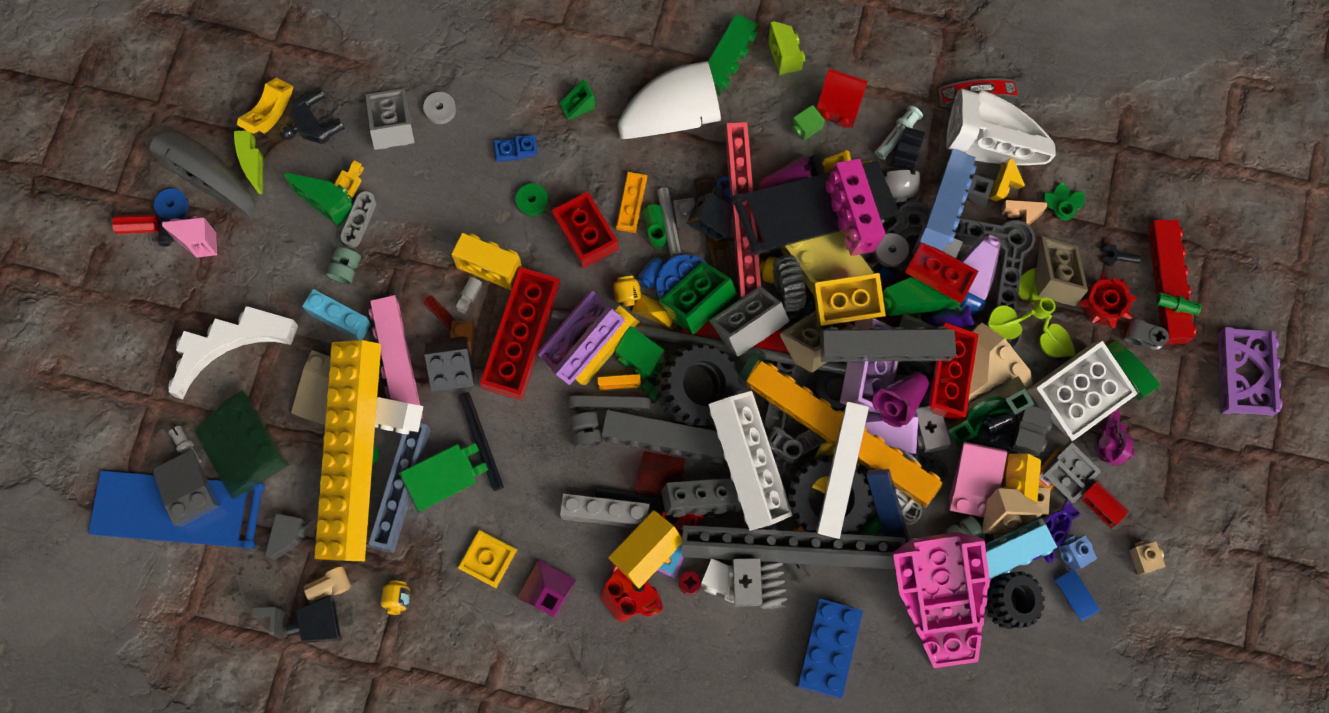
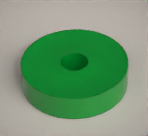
[516,184,549,217]

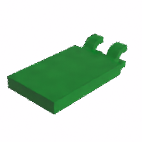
[399,443,488,512]

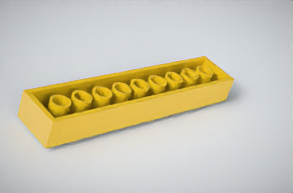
[315,340,381,561]

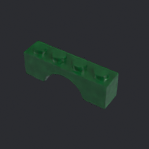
[943,376,1034,446]

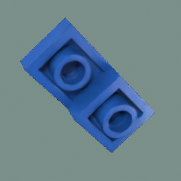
[493,135,538,162]
[1055,570,1100,621]

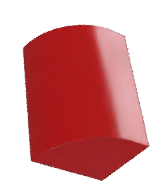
[1079,480,1129,528]

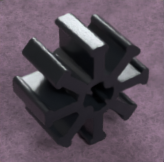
[893,127,925,171]

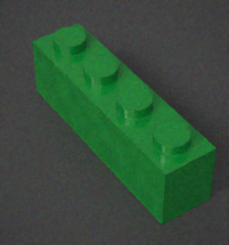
[708,14,758,96]

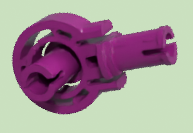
[1097,408,1135,466]

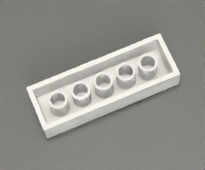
[709,391,793,531]

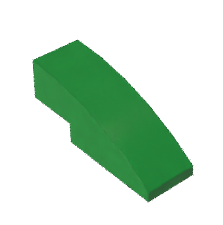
[1106,340,1161,400]

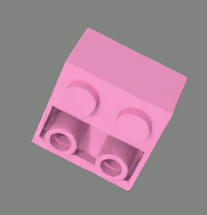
[162,216,217,258]

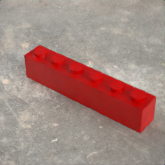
[1148,219,1196,344]

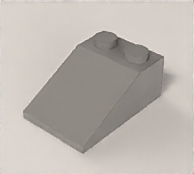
[365,88,415,150]

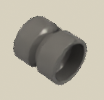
[570,412,602,449]

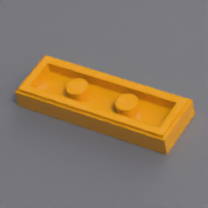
[616,172,647,233]

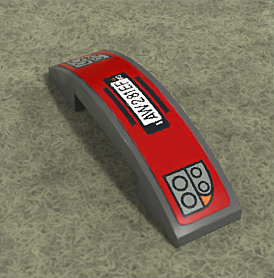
[938,78,1020,107]

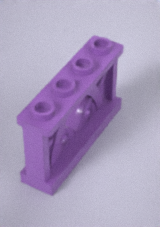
[537,290,625,385]
[1218,327,1282,416]

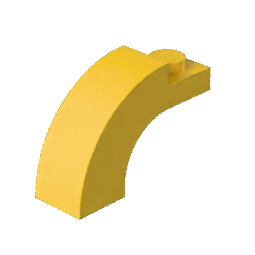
[237,78,293,134]

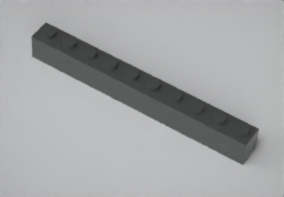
[682,525,906,569]

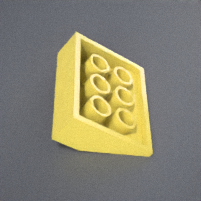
[781,231,874,295]

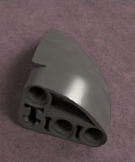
[150,131,256,218]

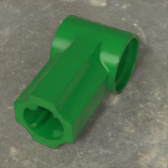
[643,204,667,248]

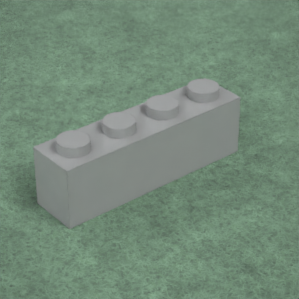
[560,494,650,528]

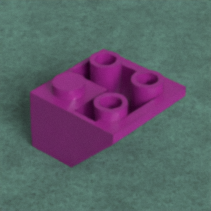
[517,560,577,619]

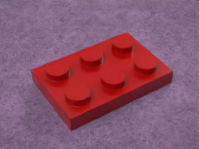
[905,243,979,303]

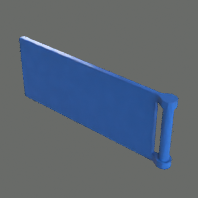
[88,471,265,549]

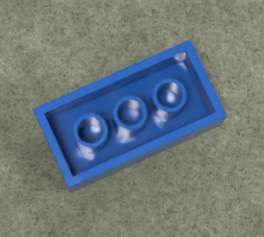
[796,599,863,699]

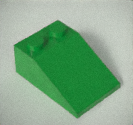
[283,173,353,227]

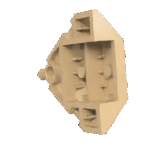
[968,323,1033,403]

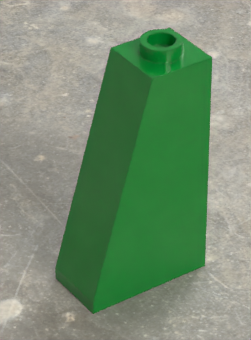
[882,277,966,316]

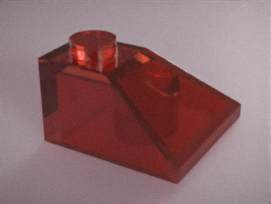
[635,451,686,497]

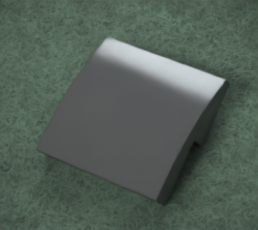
[1043,441,1102,503]

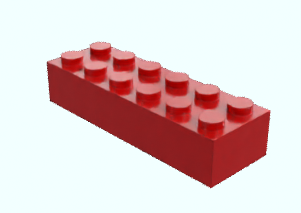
[480,267,561,401]

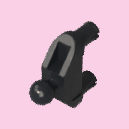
[280,87,345,144]

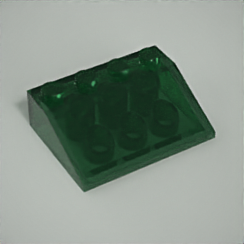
[194,390,290,500]

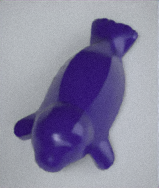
[920,305,974,328]
[1033,500,1081,563]

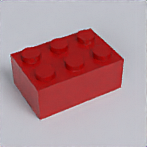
[552,191,619,269]

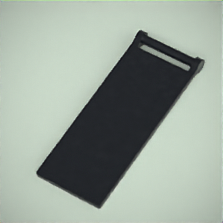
[730,161,900,256]

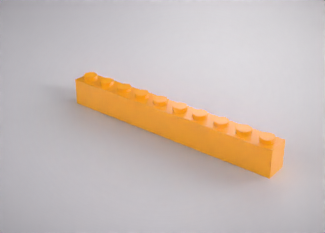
[746,361,942,508]

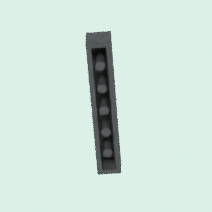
[820,327,956,362]
[602,410,727,465]

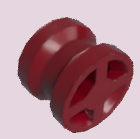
[679,571,701,595]

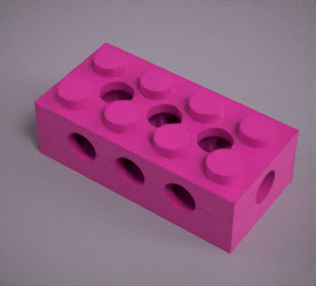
[825,159,886,256]

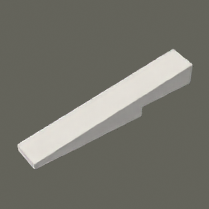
[816,402,869,539]

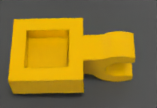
[334,160,364,198]

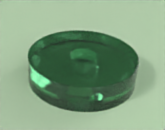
[740,349,766,381]

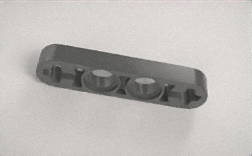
[568,396,651,412]

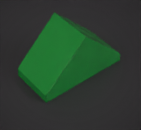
[559,79,596,120]

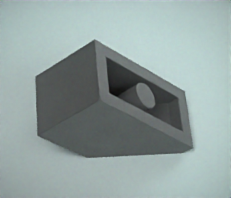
[265,514,308,560]

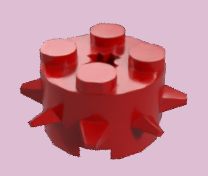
[1079,274,1137,329]

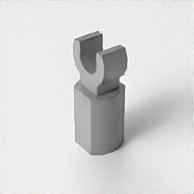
[456,277,483,314]

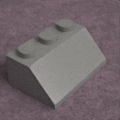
[709,286,790,356]

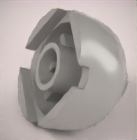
[884,170,920,204]

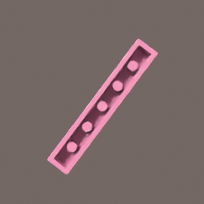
[368,295,423,419]

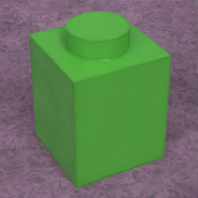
[792,105,825,141]

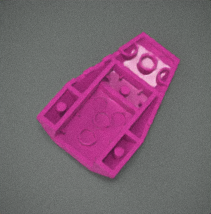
[893,532,990,668]

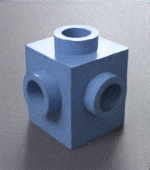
[1058,534,1097,570]

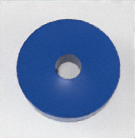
[154,188,189,220]

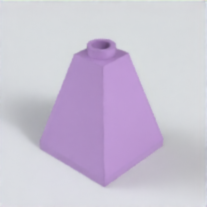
[960,235,1001,300]
[865,411,918,454]

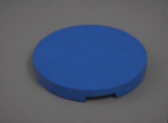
[655,255,706,300]

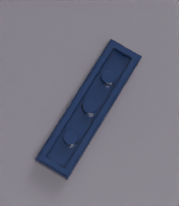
[866,469,909,543]

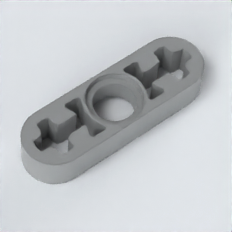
[340,191,376,248]

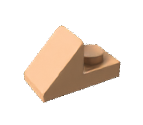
[1001,200,1047,225]

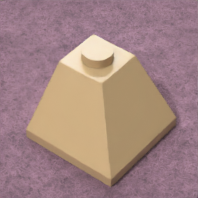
[982,487,1043,534]

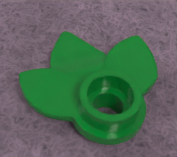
[1044,182,1085,221]

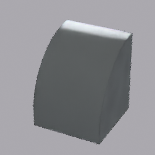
[968,175,994,208]

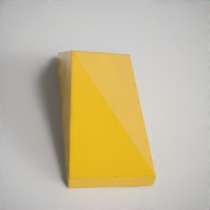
[632,294,674,328]

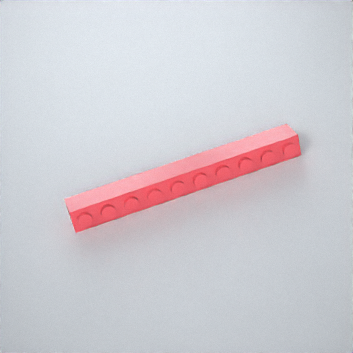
[725,122,761,300]

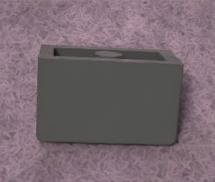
[252,607,286,639]

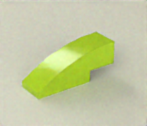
[234,131,263,194]

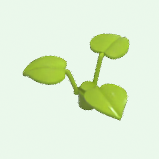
[987,267,1075,358]

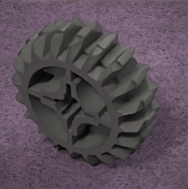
[773,255,806,312]

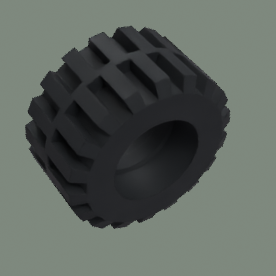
[985,571,1045,629]

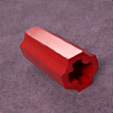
[112,214,159,234]

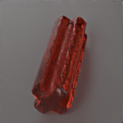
[424,295,456,330]

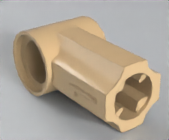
[303,567,351,604]

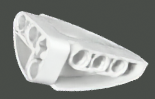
[617,61,721,139]
[946,88,1056,165]

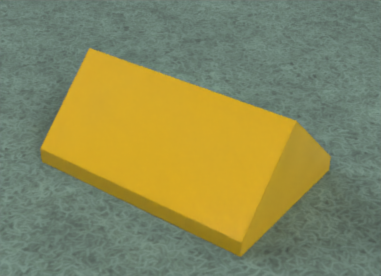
[608,510,682,589]

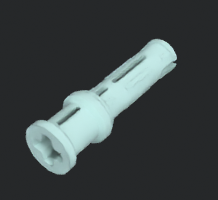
[875,105,923,160]

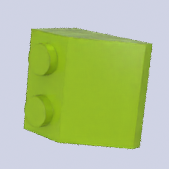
[768,21,805,76]

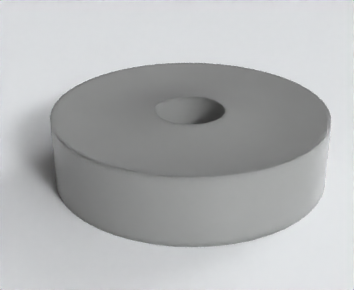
[423,92,456,124]
[875,233,909,267]

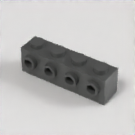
[661,478,743,517]

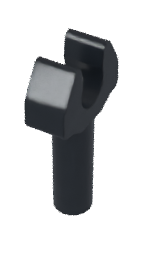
[1101,244,1141,267]

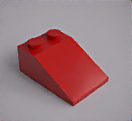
[817,69,868,129]

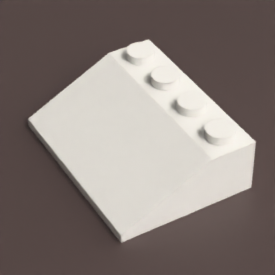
[1027,341,1138,441]

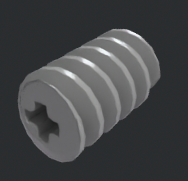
[760,562,787,609]

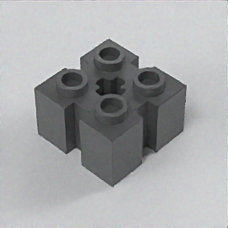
[1007,406,1053,457]

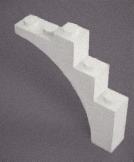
[168,306,298,399]

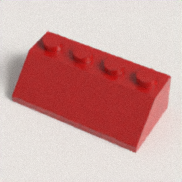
[929,322,979,419]

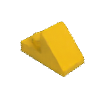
[989,158,1025,202]

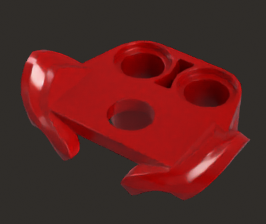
[600,564,664,622]

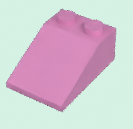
[948,442,1007,517]

